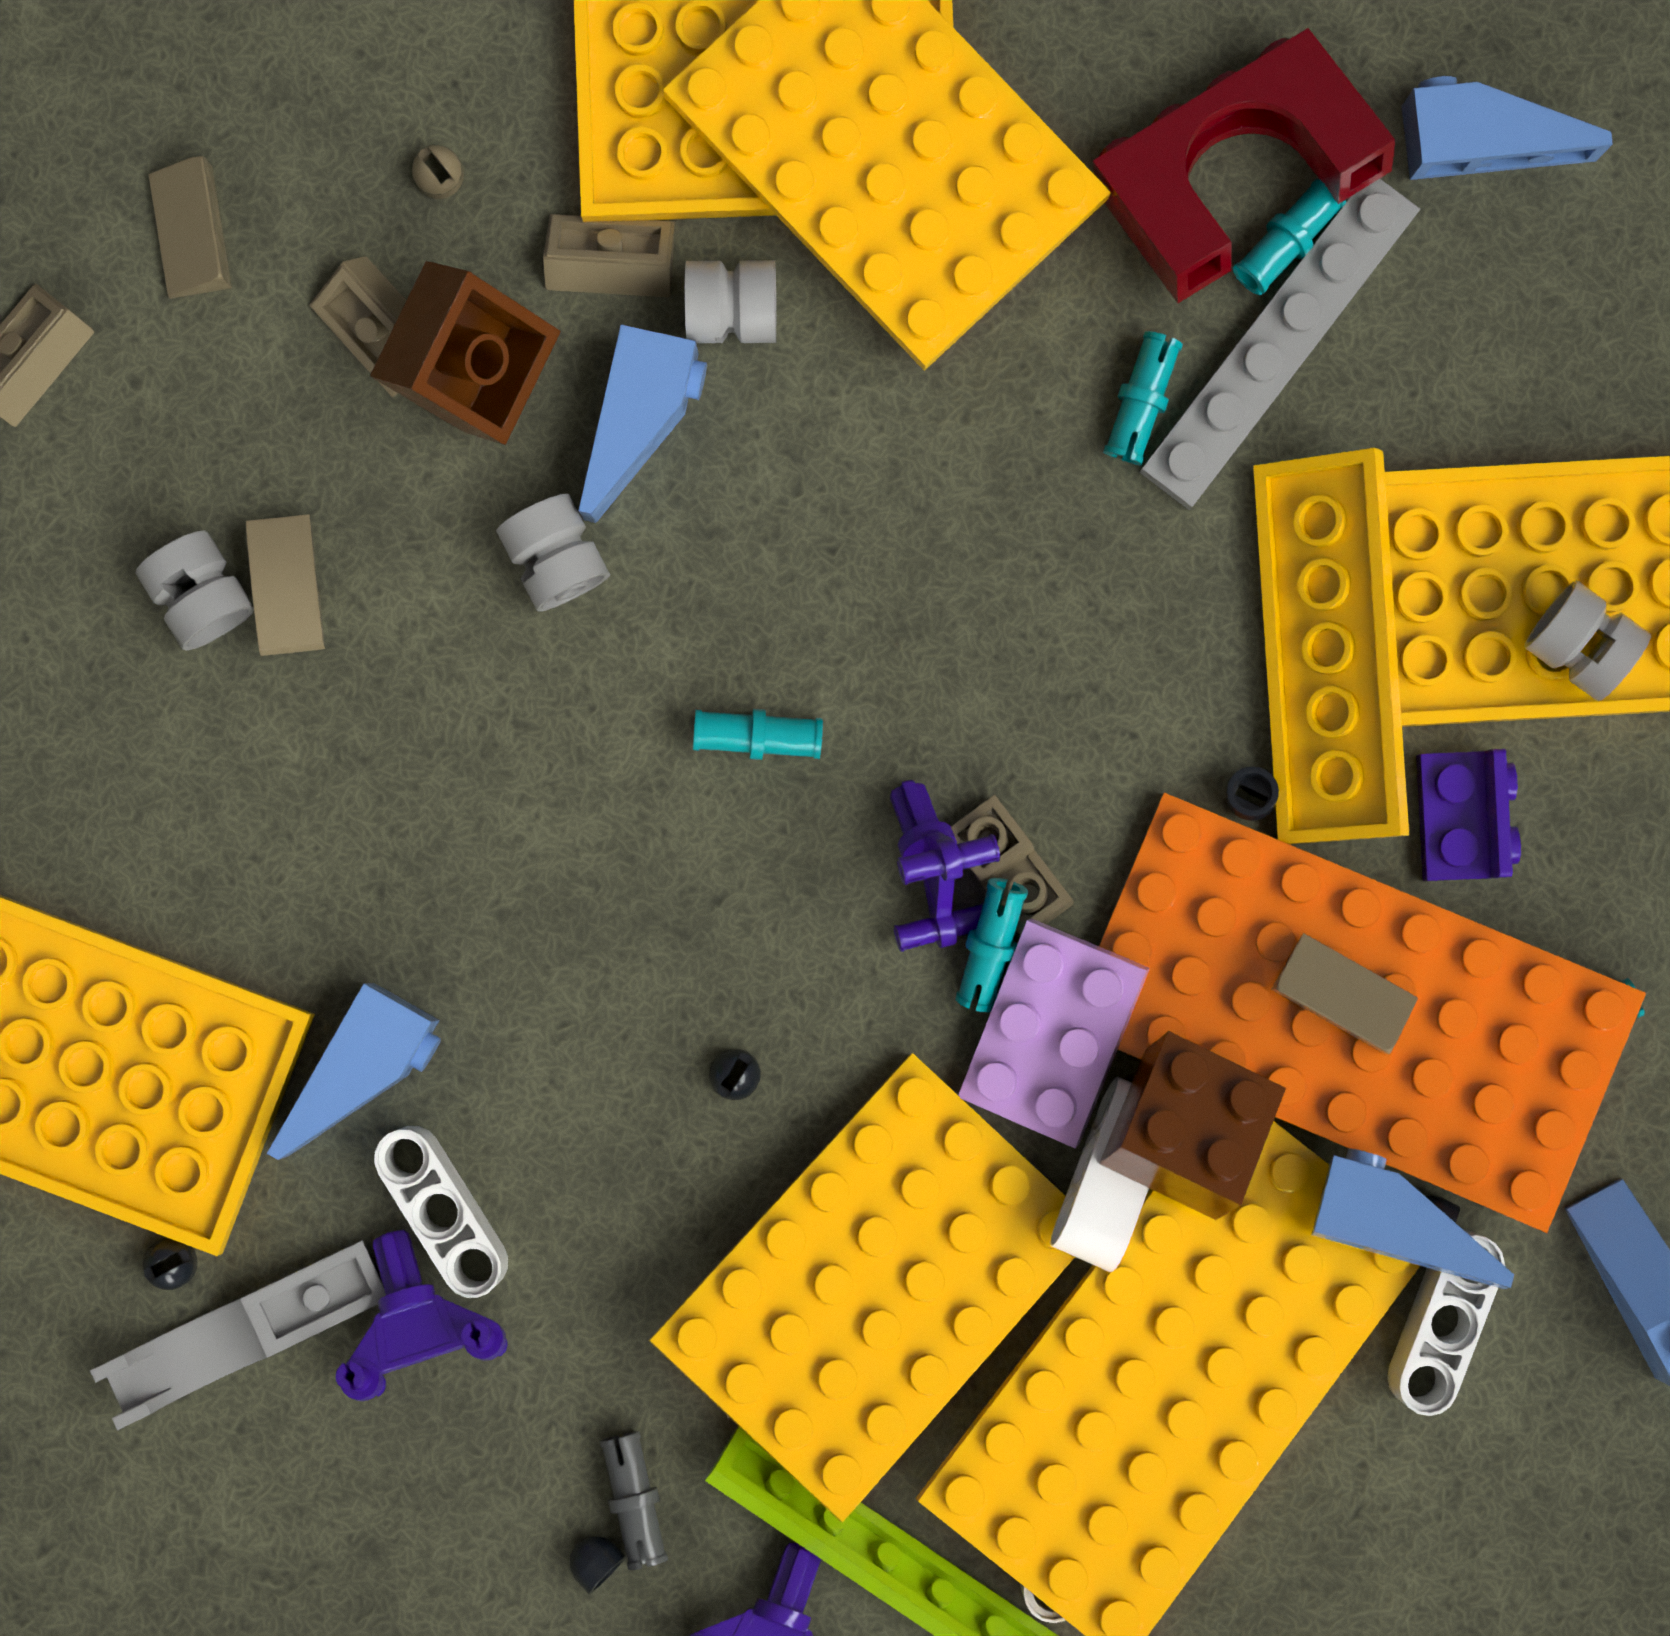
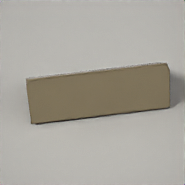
[148,155,232,299]
[543,214,675,297]
[309,256,407,397]
[0,283,94,427]
[1271,933,1418,1055]

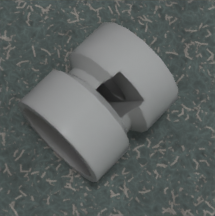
[685,260,777,343]
[496,494,610,612]
[135,530,254,651]
[1524,580,1651,701]

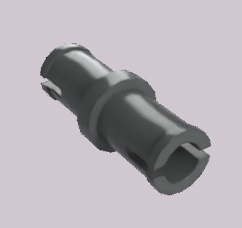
[599,1431,668,1570]

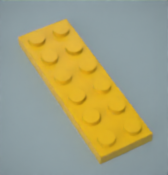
[1253,448,1409,844]

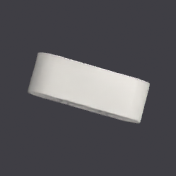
[1050,1077,1149,1272]
[374,1126,508,1298]
[1387,1229,1505,1416]

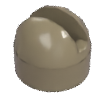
[412,145,464,199]

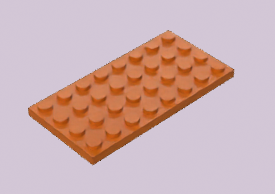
[1099,793,1646,1233]

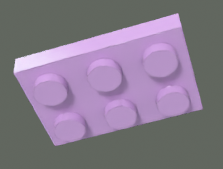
[958,918,1150,1148]

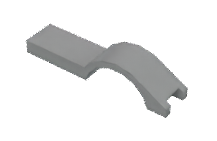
[90,1240,386,1430]

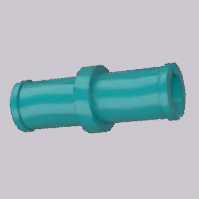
[1233,178,1346,295]
[1103,331,1183,465]
[693,709,823,760]
[955,878,1028,1012]

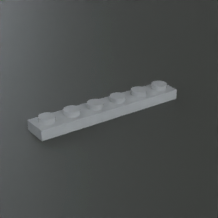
[1139,179,1420,510]

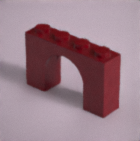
[1093,28,1395,303]

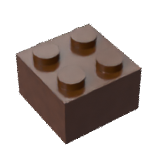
[370,261,561,445]
[1099,1031,1286,1220]

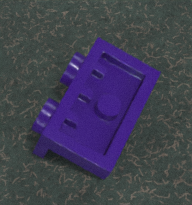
[1416,748,1521,881]

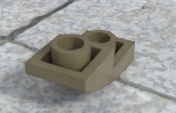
[245,514,325,656]
[951,795,1074,937]

